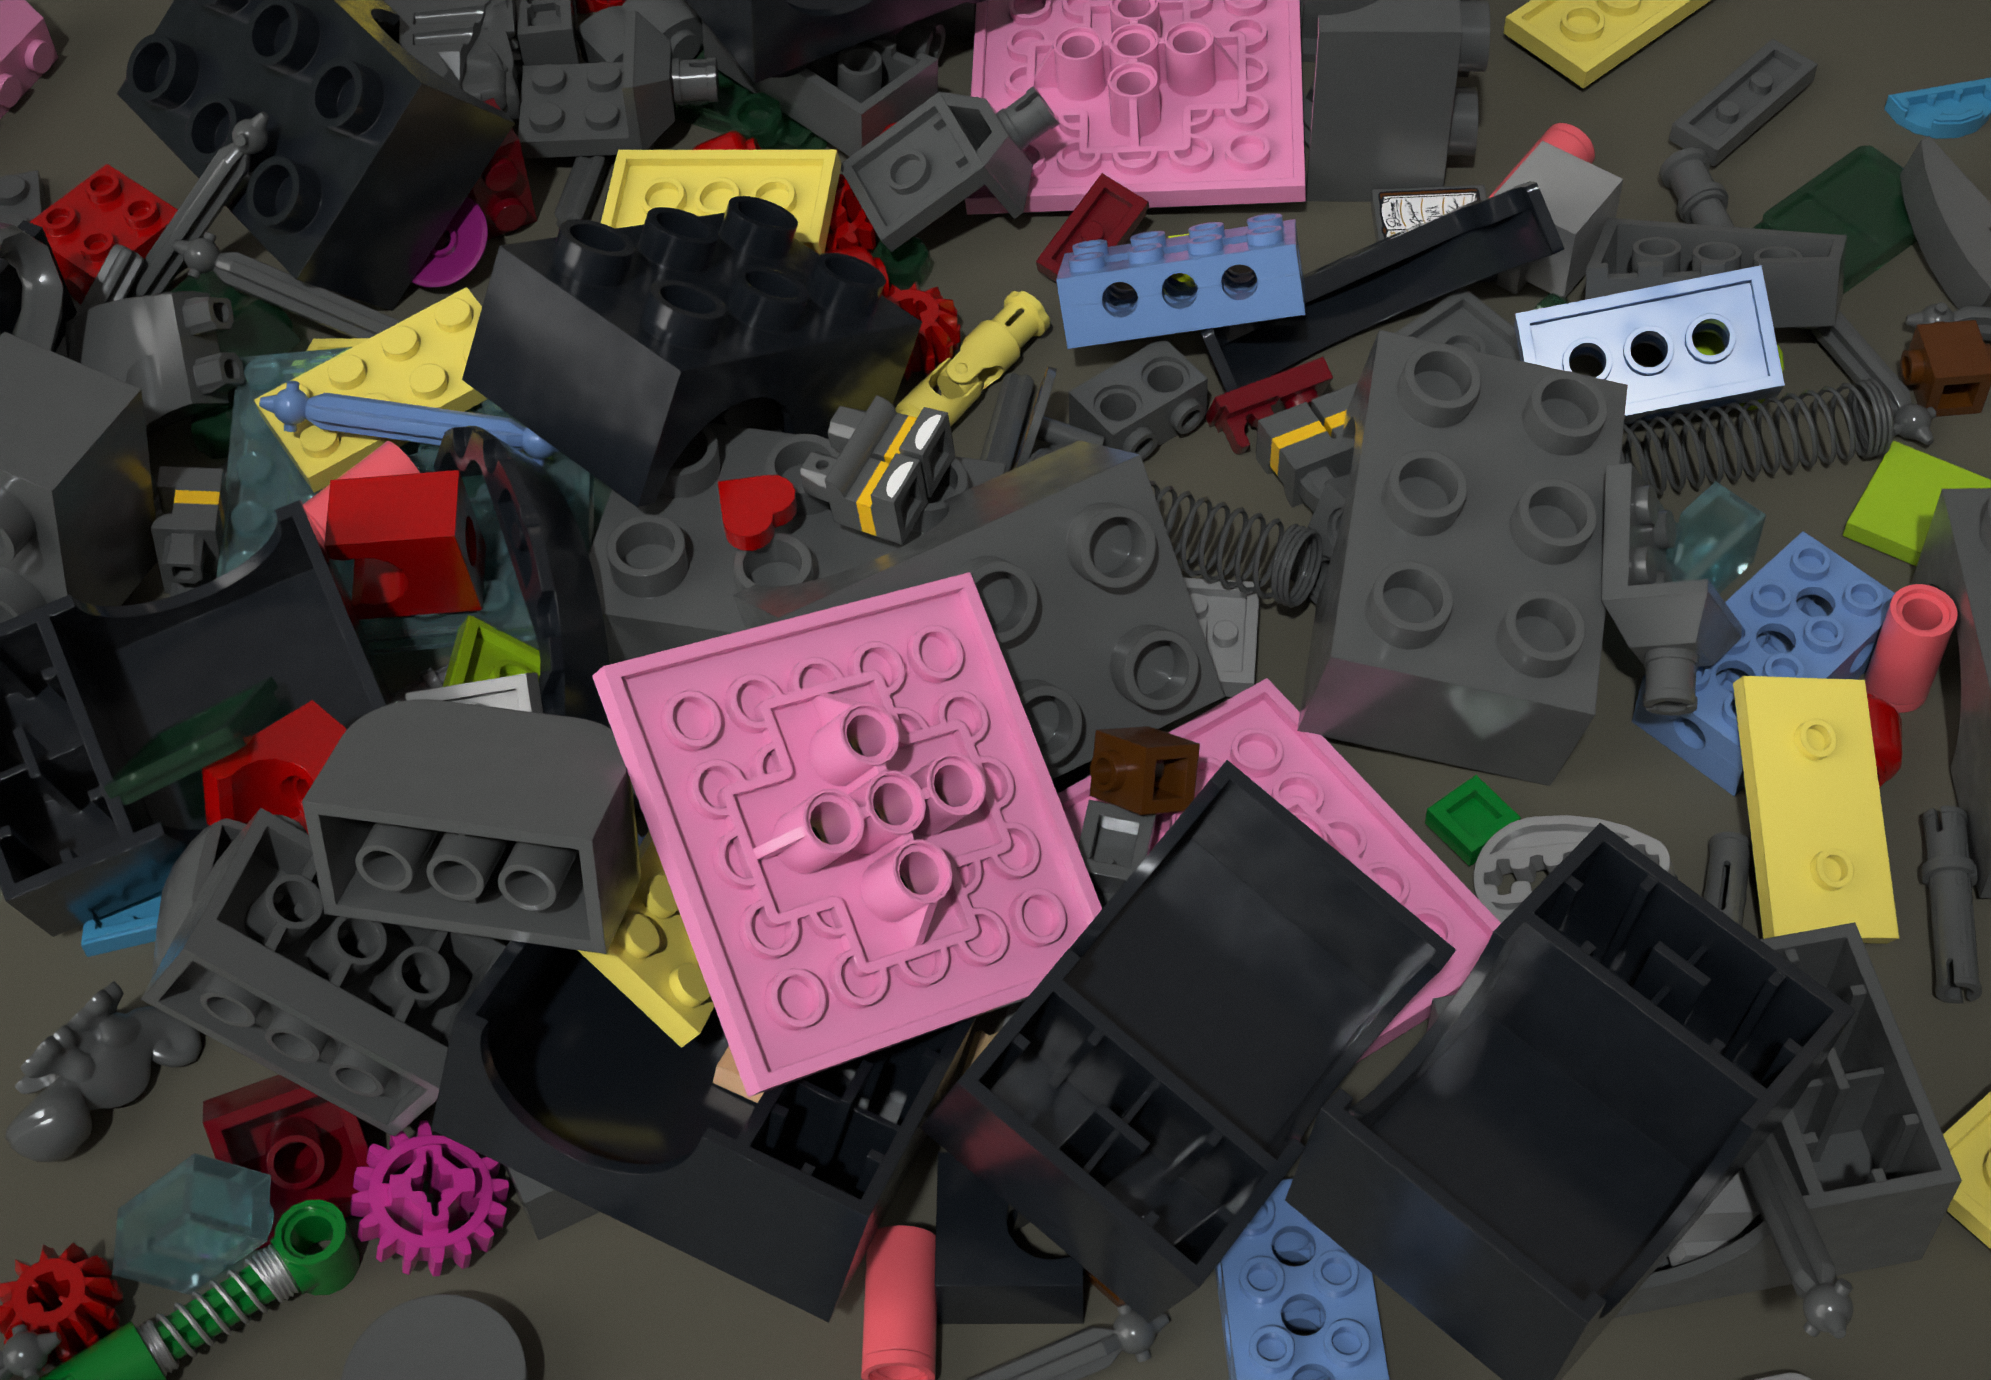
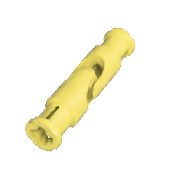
[895,291,1050,427]

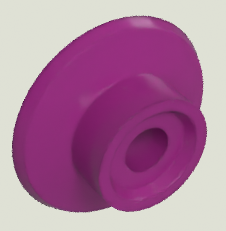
[412,196,488,287]

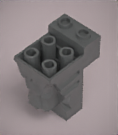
[377,0,524,120]

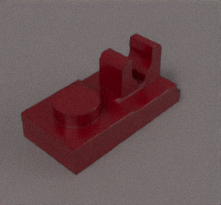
[1036,173,1149,282]
[1205,357,1333,455]

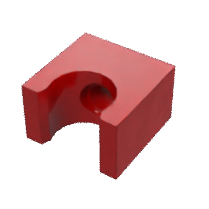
[324,470,486,620]
[202,700,347,835]

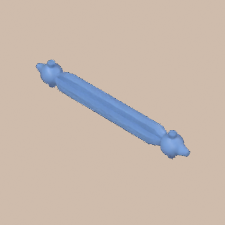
[259,381,560,466]

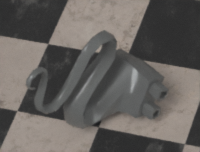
[0,223,245,436]

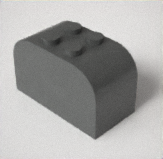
[302,699,641,954]

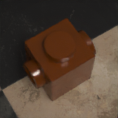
[1900,320,1991,417]
[1089,726,1200,815]

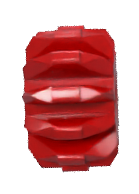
[884,281,961,381]
[0,1243,124,1372]

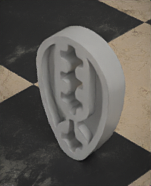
[1474,815,1675,923]

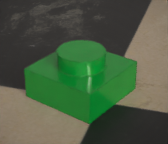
[1425,775,1521,867]

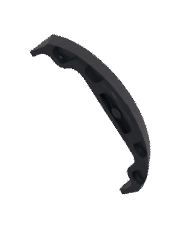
[1200,181,1564,392]
[434,426,612,730]

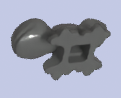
[5,981,202,1163]

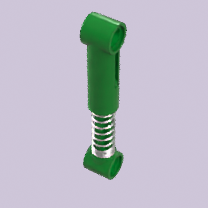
[38,1199,361,1380]

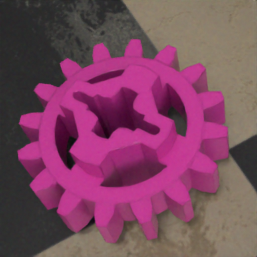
[350,1120,509,1277]

